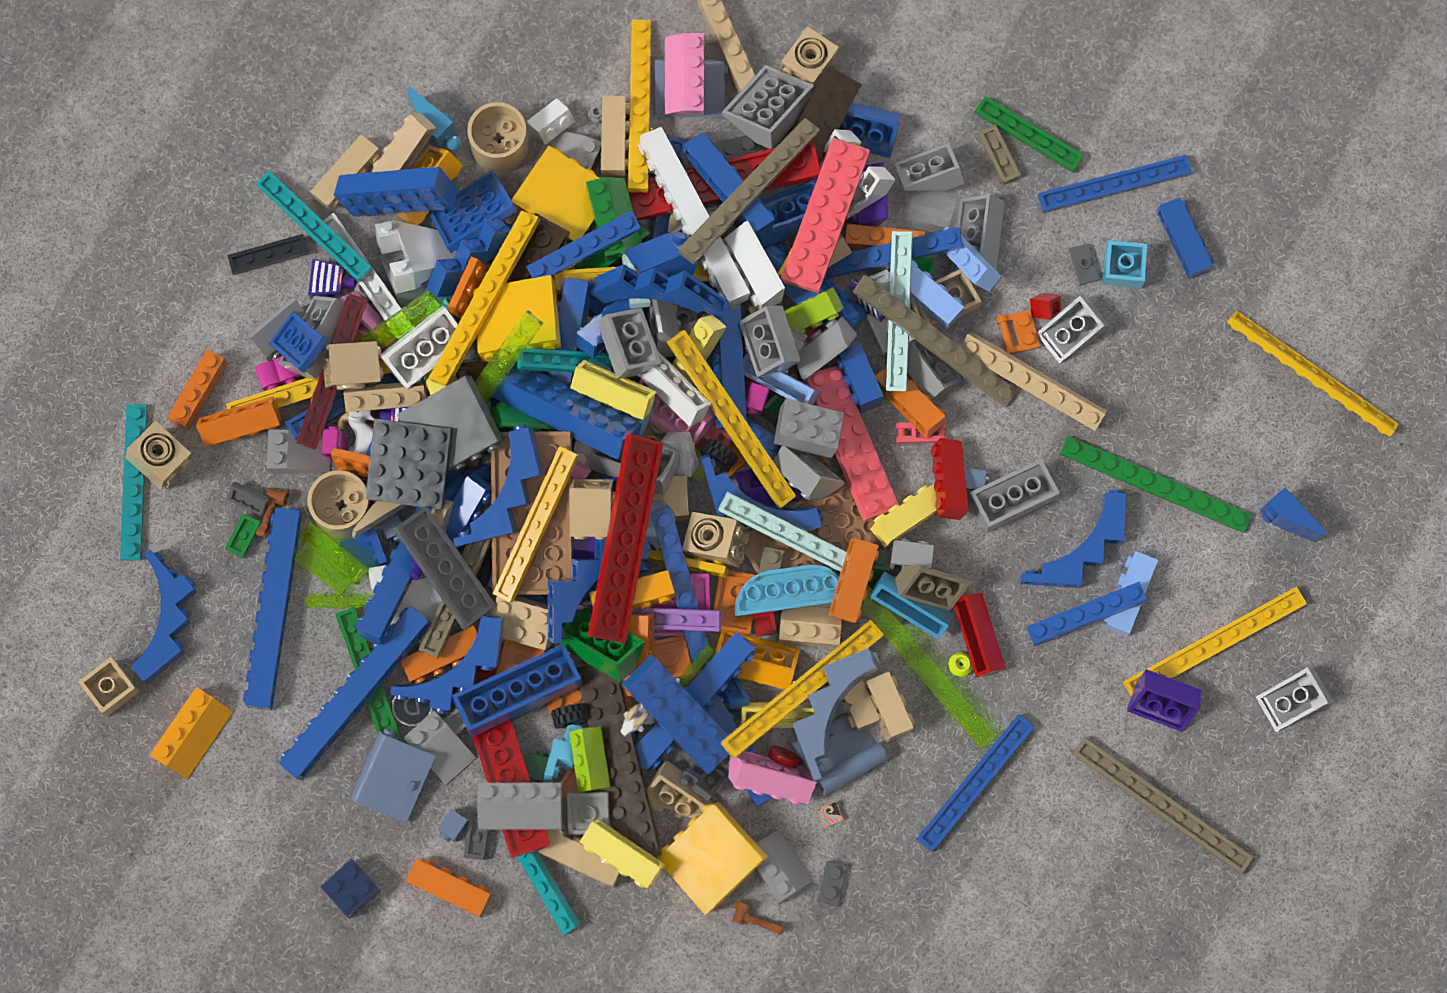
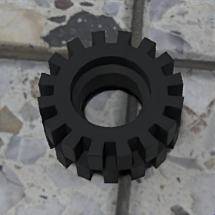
[700,438,738,472]
[551,703,590,729]

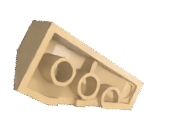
[352,501,407,538]
[646,760,714,819]

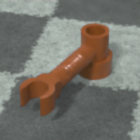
[256,488,290,539]
[732,901,785,935]

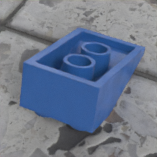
[625,232,698,275]
[1260,488,1326,542]

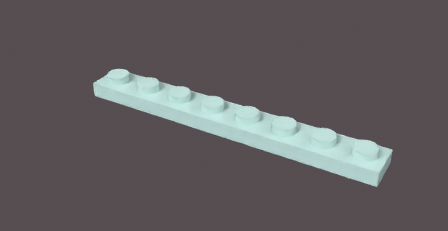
[886,231,913,392]
[718,492,847,572]

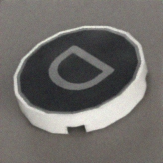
[392,695,433,726]

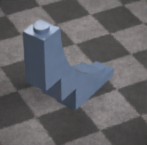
[792,648,880,783]

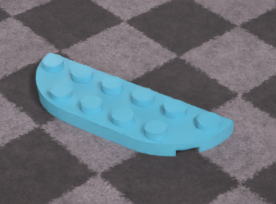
[735,565,839,617]

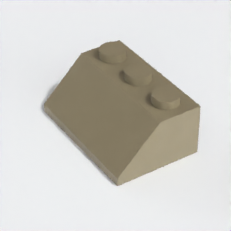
[894,565,971,611]

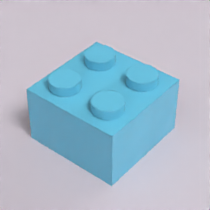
[1102,240,1147,288]

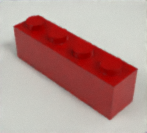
[931,438,969,520]
[954,593,1006,678]

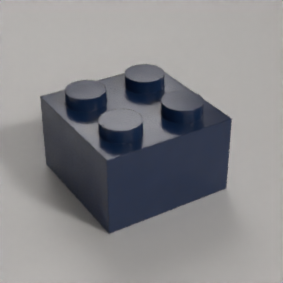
[320,859,381,919]

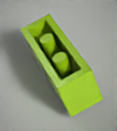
[784,287,844,336]
[569,726,610,792]

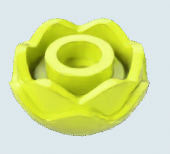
[948,652,973,677]

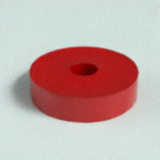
[768,745,801,769]

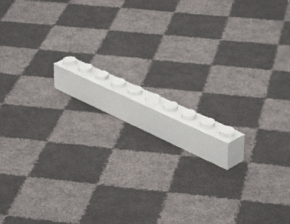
[638,127,750,308]

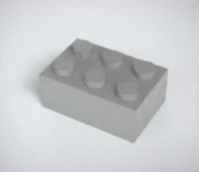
[774,398,844,458]

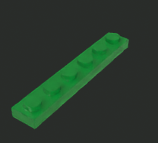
[974,96,1084,173]

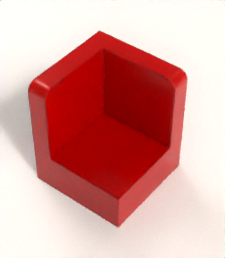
[1030,293,1062,320]
[753,611,776,637]

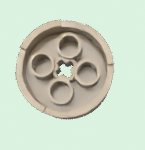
[467,102,529,173]
[307,470,373,539]

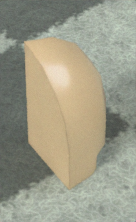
[431,500,454,532]

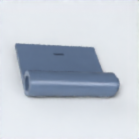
[655,59,728,117]
[793,713,889,795]
[350,729,436,823]

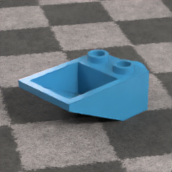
[407,86,462,151]

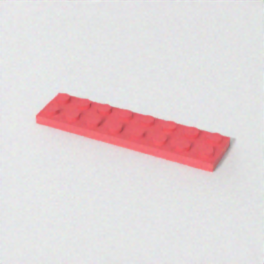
[781,138,870,294]
[804,365,899,521]

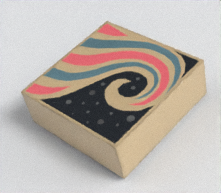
[817,801,843,828]

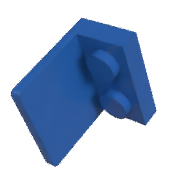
[339,526,389,579]

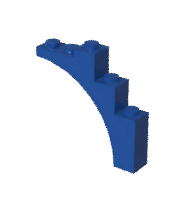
[423,219,514,305]
[131,549,197,684]
[390,615,504,713]

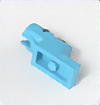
[543,725,583,783]

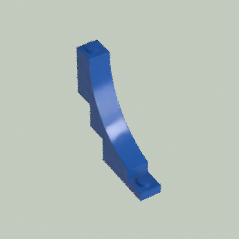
[590,264,729,320]
[453,424,544,547]
[700,454,823,541]
[1020,490,1126,588]
[548,538,650,643]

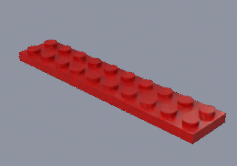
[626,140,820,221]
[588,434,664,644]
[457,665,551,859]

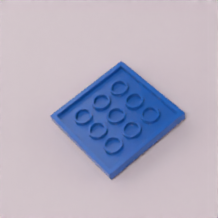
[429,170,517,253]

